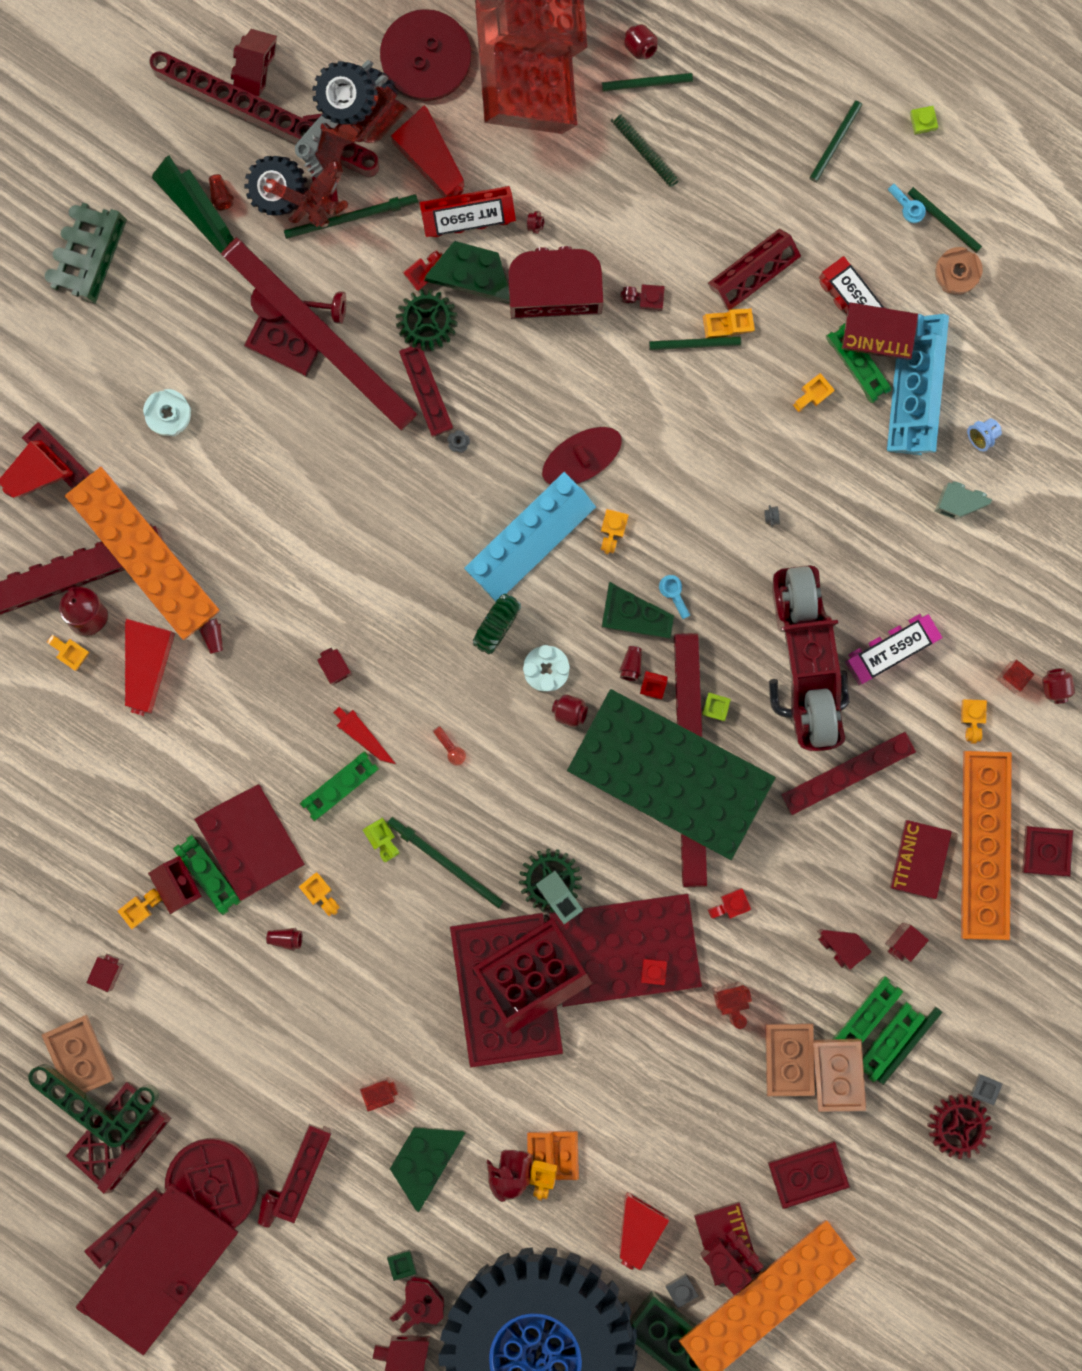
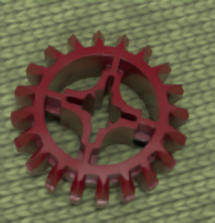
[927,1094,992,1159]

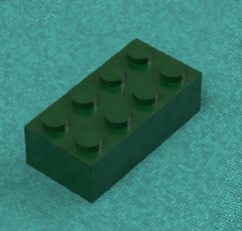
[629,1290,700,1371]

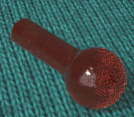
[433,726,466,765]

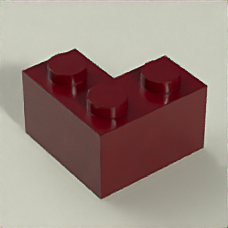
[231,29,277,96]

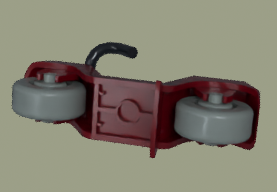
[769,565,850,751]

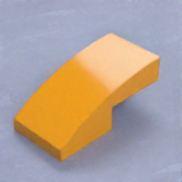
[703,308,755,338]

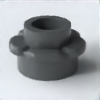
[447,430,470,453]
[764,505,780,528]

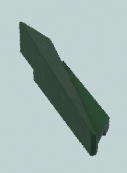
[152,155,234,253]

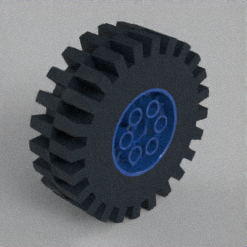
[439,1247,638,1371]

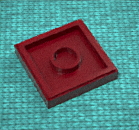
[1022,826,1074,877]

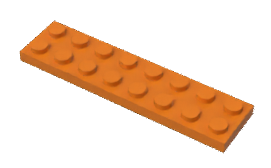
[64,466,220,640]
[961,751,1012,940]
[679,1220,856,1371]

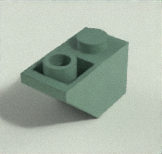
[934,481,992,520]
[536,871,583,924]

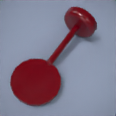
[251,288,346,324]

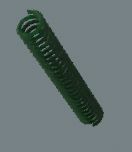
[611,114,678,187]

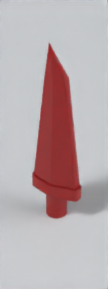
[333,706,396,764]

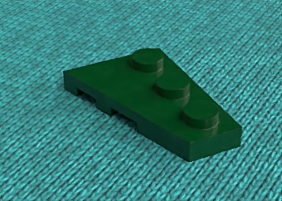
[601,581,674,639]

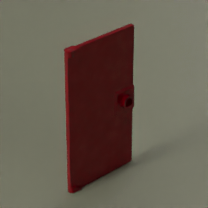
[76,1183,239,1356]

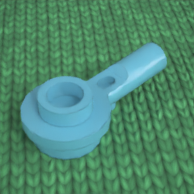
[888,183,926,223]
[659,575,690,619]

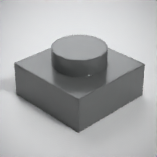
[970,1074,1003,1105]
[665,1273,698,1308]

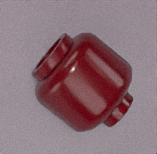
[624,24,658,60]
[1042,668,1075,704]
[552,694,588,728]

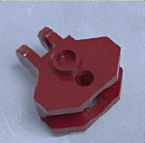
[390,1276,444,1333]

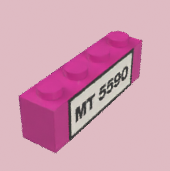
[845,614,943,686]

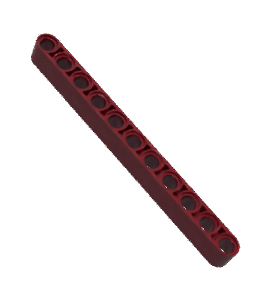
[149,51,379,178]
[220,237,418,431]
[674,633,707,888]

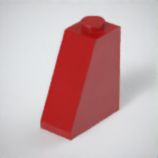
[0,440,73,498]
[619,1192,669,1270]

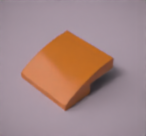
[527,1131,579,1180]

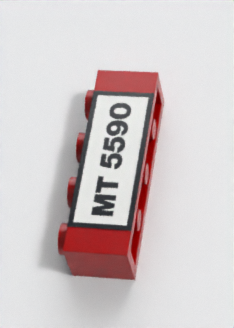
[419,186,516,238]
[819,256,885,314]

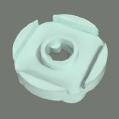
[143,389,191,437]
[523,645,570,692]

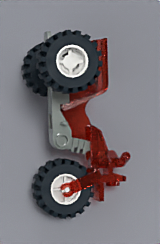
[244,60,408,227]

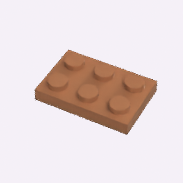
[42,1015,115,1093]
[765,1023,815,1096]
[813,1039,866,1112]

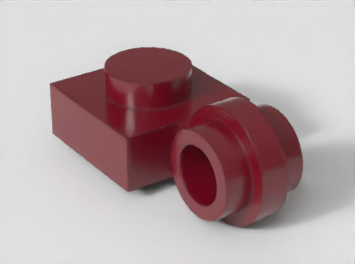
[620,284,665,311]

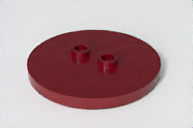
[380,9,471,101]
[165,1138,259,1228]

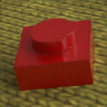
[640,671,668,700]
[641,959,667,985]

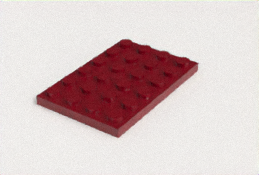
[549,893,702,1007]
[450,913,563,1068]

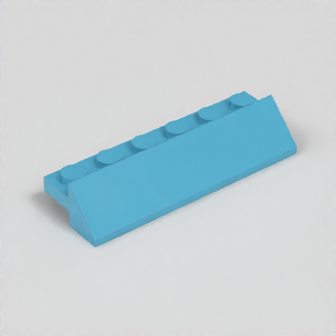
[887,314,949,455]
[464,472,596,602]

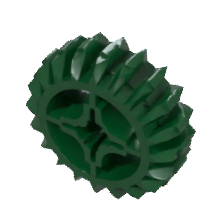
[396,289,458,352]
[473,593,521,655]
[519,849,582,912]

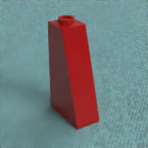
[391,105,465,198]
[125,619,175,716]

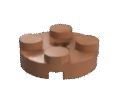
[935,247,983,295]

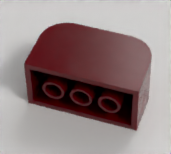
[509,246,604,319]

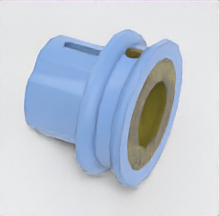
[967,418,1002,452]

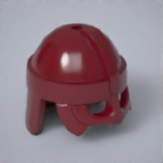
[59,587,108,636]
[487,1150,532,1202]

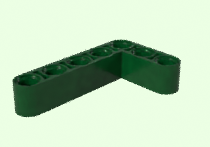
[28,1064,159,1147]

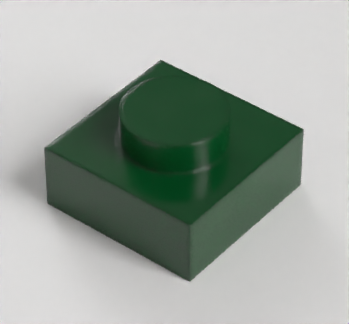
[387,1249,417,1281]

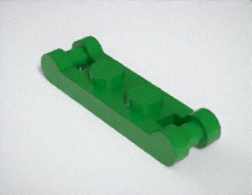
[826,323,892,403]
[299,751,379,822]
[173,834,242,915]
[833,976,903,1043]
[863,1001,925,1083]

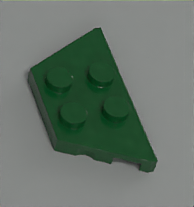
[424,241,510,304]
[390,1126,466,1212]

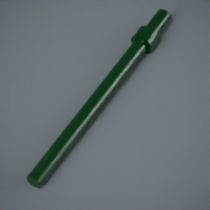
[284,194,418,239]
[387,817,504,909]

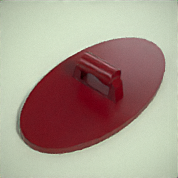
[542,427,622,485]

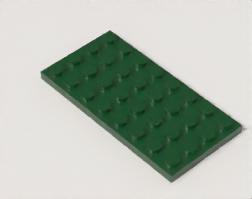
[567,689,777,861]

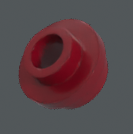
[527,211,545,234]

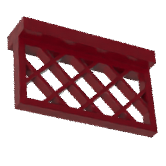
[66,1082,172,1194]

